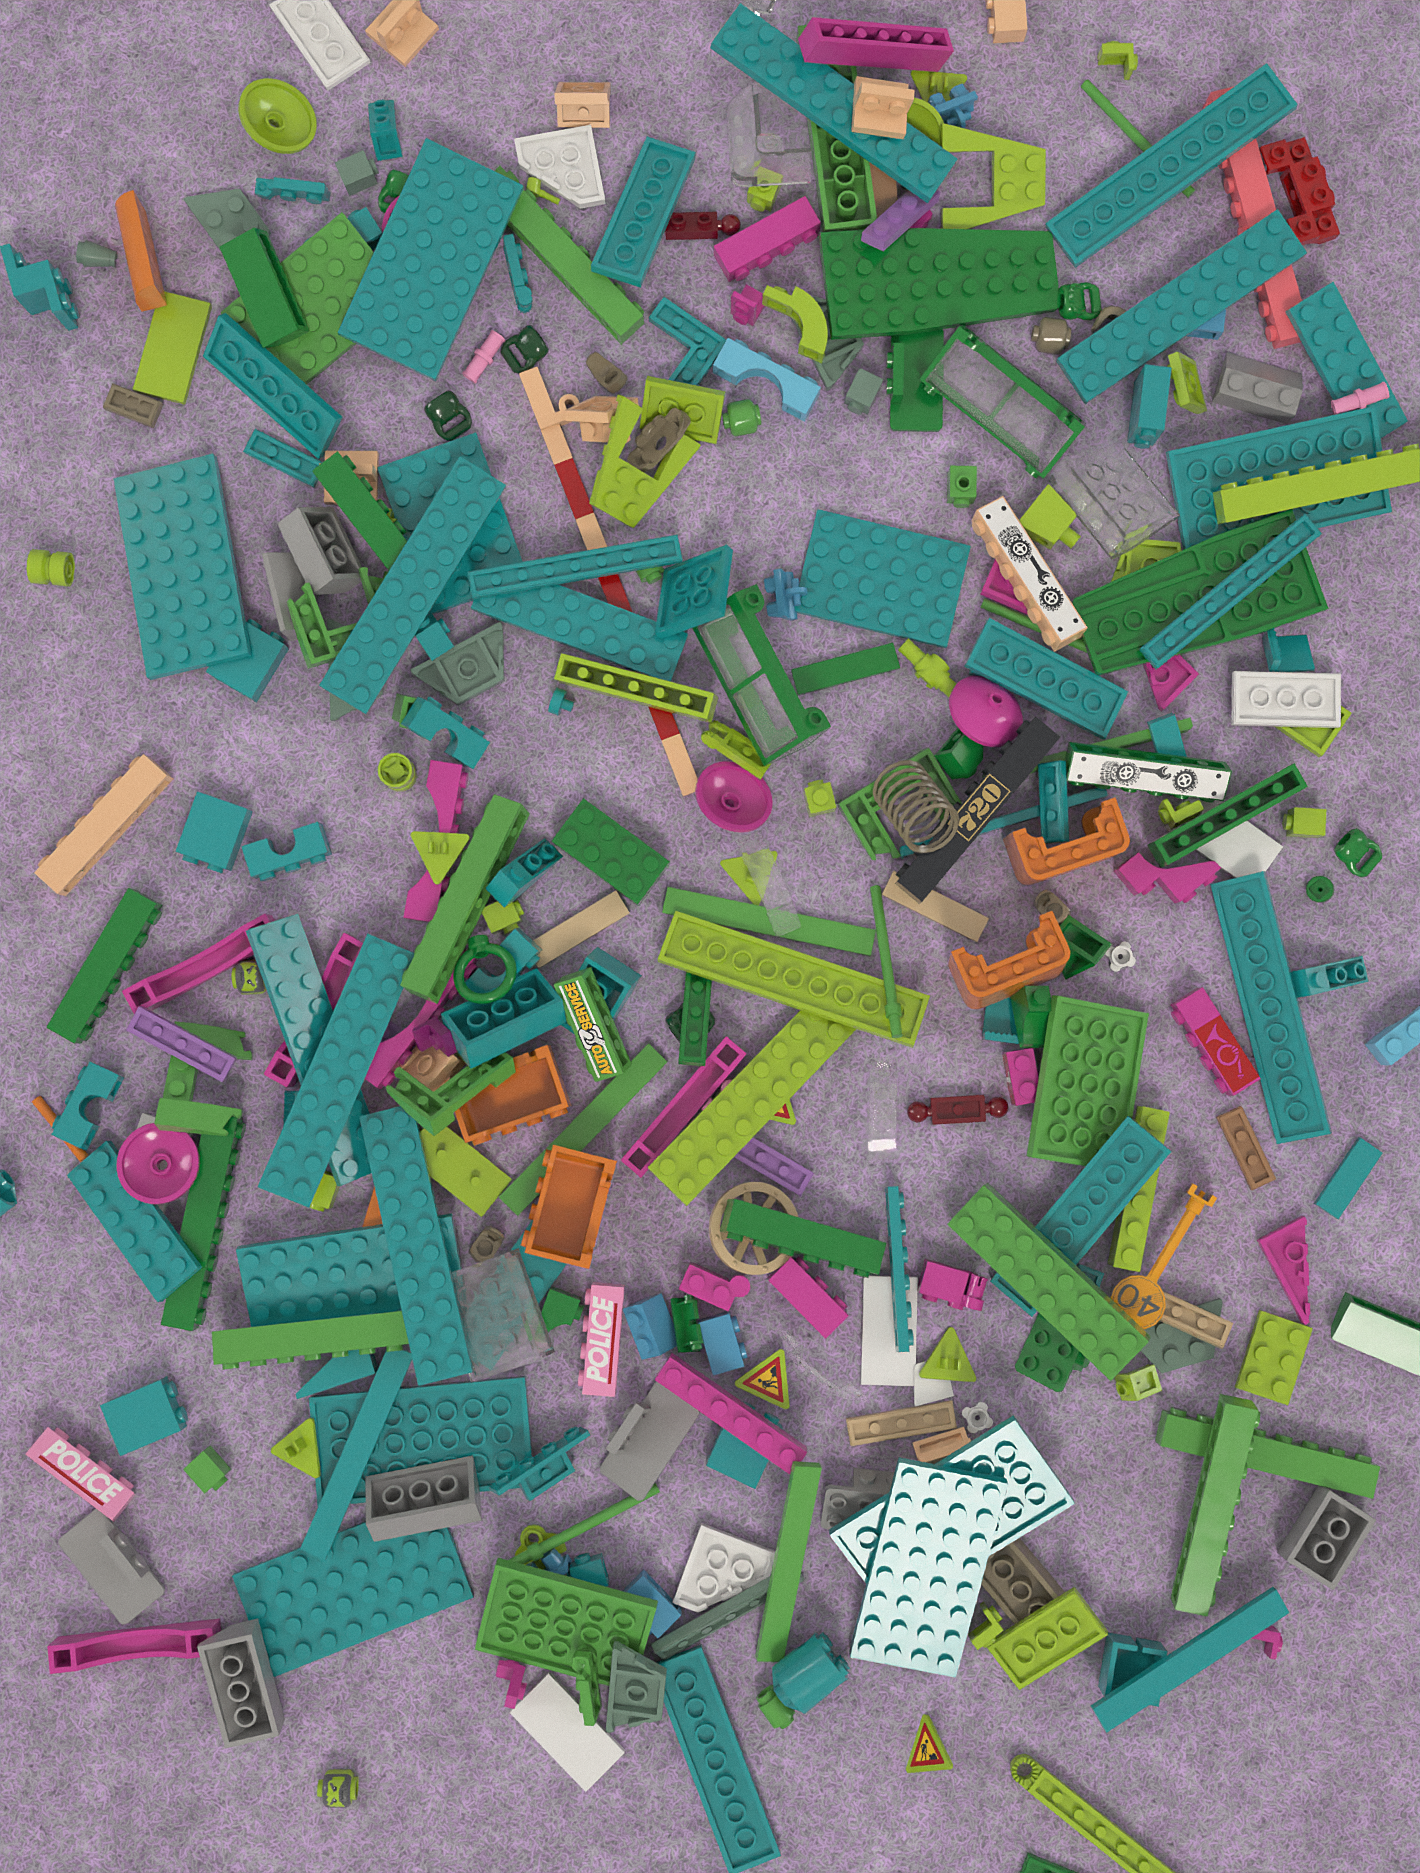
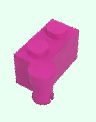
[917,1259,988,1311]
[679,1261,750,1311]

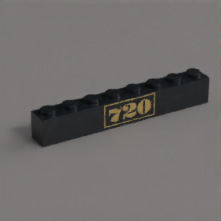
[895,716,1060,904]

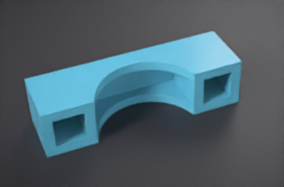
[713,338,821,422]
[1365,1006,1420,1065]

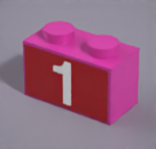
[1002,1048,1039,1106]

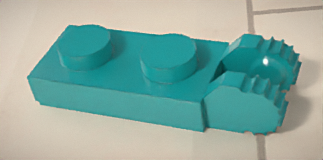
[503,234,533,314]

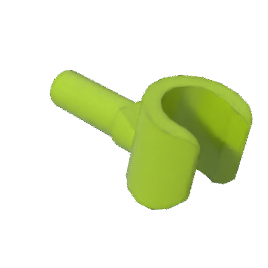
[526,177,561,205]

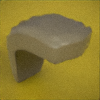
[1091,305,1126,332]
[586,352,627,394]
[1033,889,1071,926]
[468,1225,505,1264]

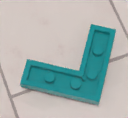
[649,297,726,386]

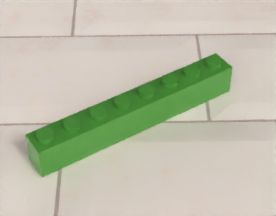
[494,166,644,345]
[400,794,530,1004]
[212,1311,409,1370]
[1171,1394,1260,1617]
[1155,1407,1380,1499]

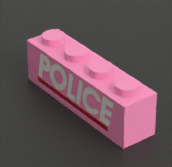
[578,1282,625,1397]
[26,1427,135,1522]

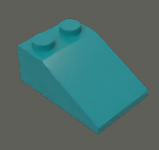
[561,947,642,1034]

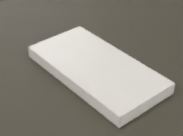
[269,0,371,91]
[1231,671,1341,728]
[1164,797,1283,878]
[861,1275,918,1386]
[510,1671,625,1792]

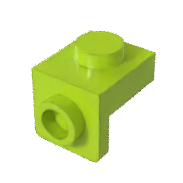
[1097,41,1138,80]
[968,1601,1003,1650]

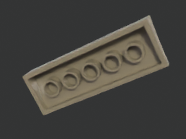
[981,1538,1065,1624]

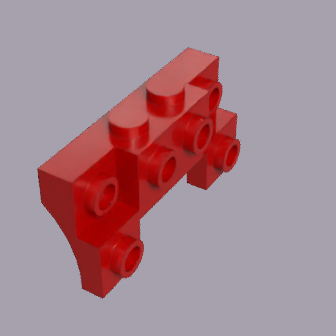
[1259,137,1340,245]

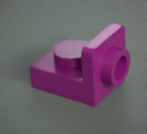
[412,1017,457,1057]

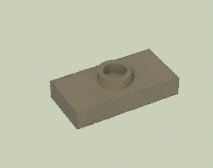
[103,383,163,429]

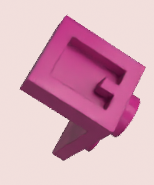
[731,284,765,326]

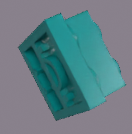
[0,243,80,331]

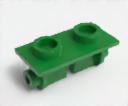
[670,1295,704,1353]

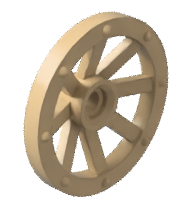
[709,1182,798,1275]

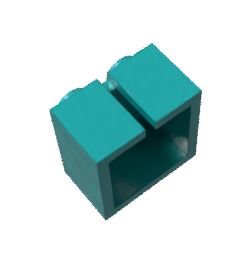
[1098,1632,1168,1707]

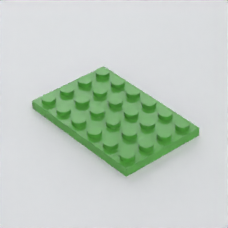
[220,212,374,385]
[1026,995,1149,1166]
[475,1558,658,1686]

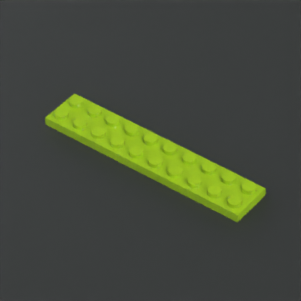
[657,911,930,1048]
[647,1010,856,1206]

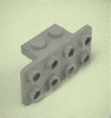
[600,1382,700,1501]
[821,1468,894,1529]
[58,1509,165,1625]

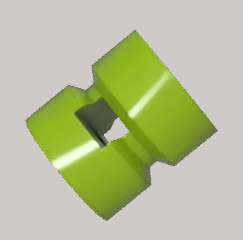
[26,549,75,587]
[378,753,417,792]

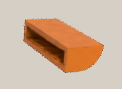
[115,190,167,312]

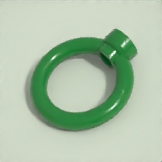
[453,935,517,1004]

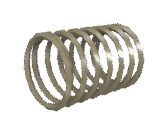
[873,760,960,853]

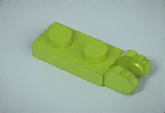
[701,720,772,780]

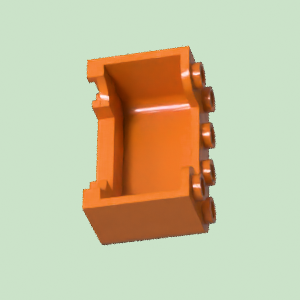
[1003,797,1130,886]
[948,911,1070,1009]
[444,1045,572,1146]
[521,1145,617,1269]

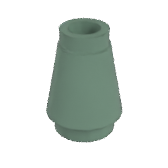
[76,240,117,267]

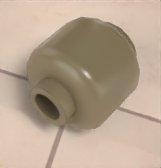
[1031,317,1071,355]

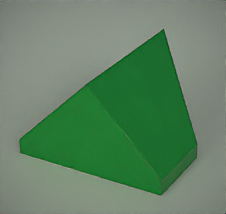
[1060,915,1112,980]

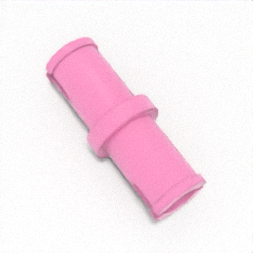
[462,330,505,384]
[1331,382,1389,415]

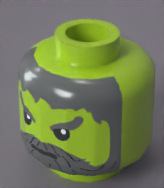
[231,960,266,995]
[317,1769,359,1808]

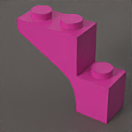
[1114,852,1221,904]

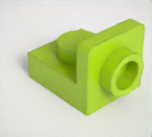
[1158,798,1204,830]
[1115,1364,1162,1401]

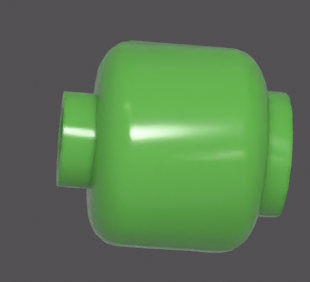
[722,399,761,436]

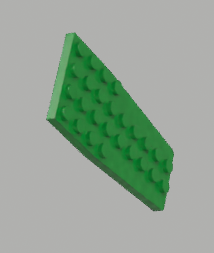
[819,228,1061,340]
[1072,509,1329,675]

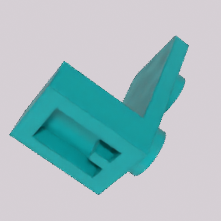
[368,99,403,161]

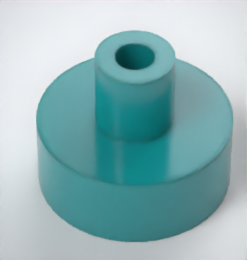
[548,687,575,716]

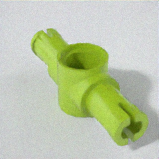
[898,638,957,698]

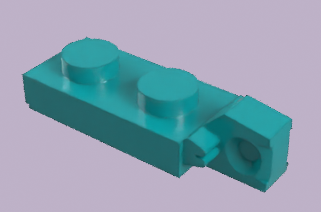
[255,177,331,204]

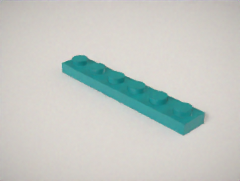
[885,1186,914,1352]

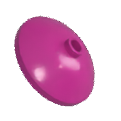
[949,676,1023,747]
[695,761,773,832]
[117,1123,200,1204]

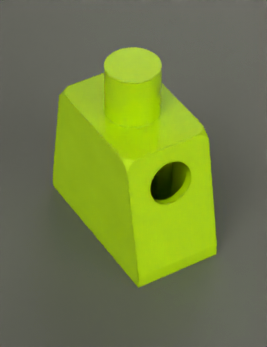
[1019,484,1081,550]

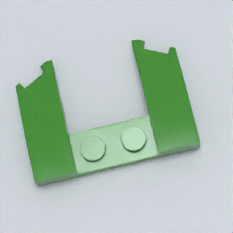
[287,567,388,669]
[836,748,962,860]
[154,1021,253,1136]
[386,1051,516,1136]

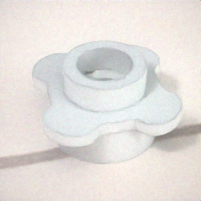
[1105,942,1136,972]
[962,1402,993,1433]

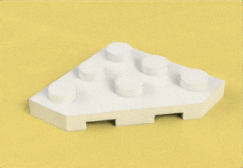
[514,125,606,209]
[673,1523,775,1613]

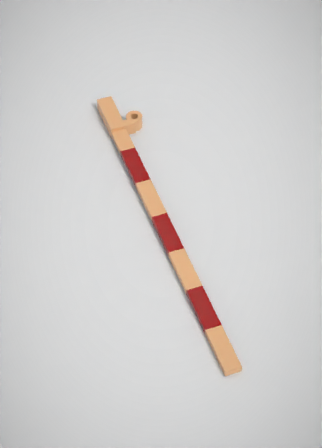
[519,367,698,797]

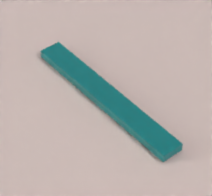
[1139,514,1322,670]
[467,534,683,600]
[899,788,1108,859]
[300,1349,412,1560]
[1090,1587,1290,1733]

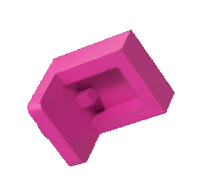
[1252,1626,1283,1660]
[496,1660,527,1709]

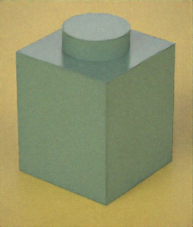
[335,150,379,196]
[844,368,883,415]

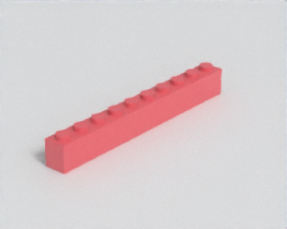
[1203,86,1302,349]

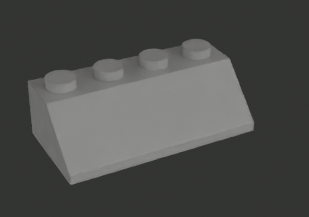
[366,1456,482,1542]
[197,1619,285,1749]

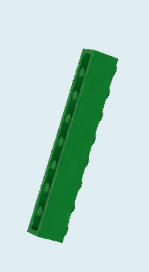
[161,1116,246,1331]

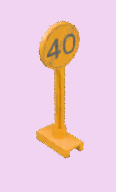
[1111,1183,1217,1329]

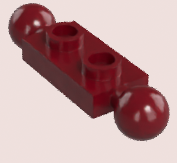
[665,211,741,240]
[907,1095,1009,1125]

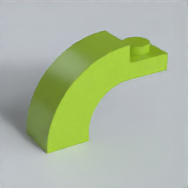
[762,285,828,364]

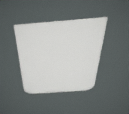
[914,1361,954,1407]

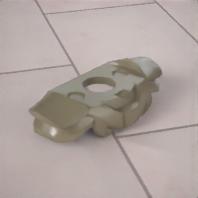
[627,408,691,473]

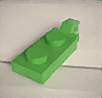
[572,1650,602,1726]

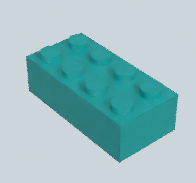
[441,968,566,1069]

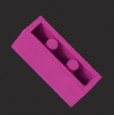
[768,1256,849,1339]

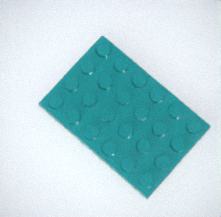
[377,432,523,615]
[795,509,971,648]

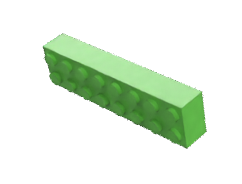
[796,19,877,232]
[947,1183,1151,1381]

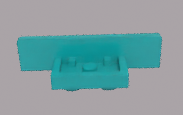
[489,1427,590,1501]

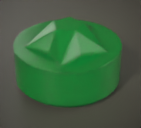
[1306,876,1335,903]

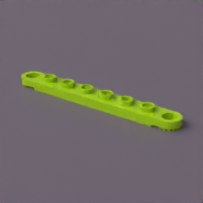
[1010,1754,1176,1873]

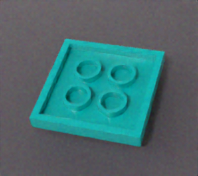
[655,544,733,639]

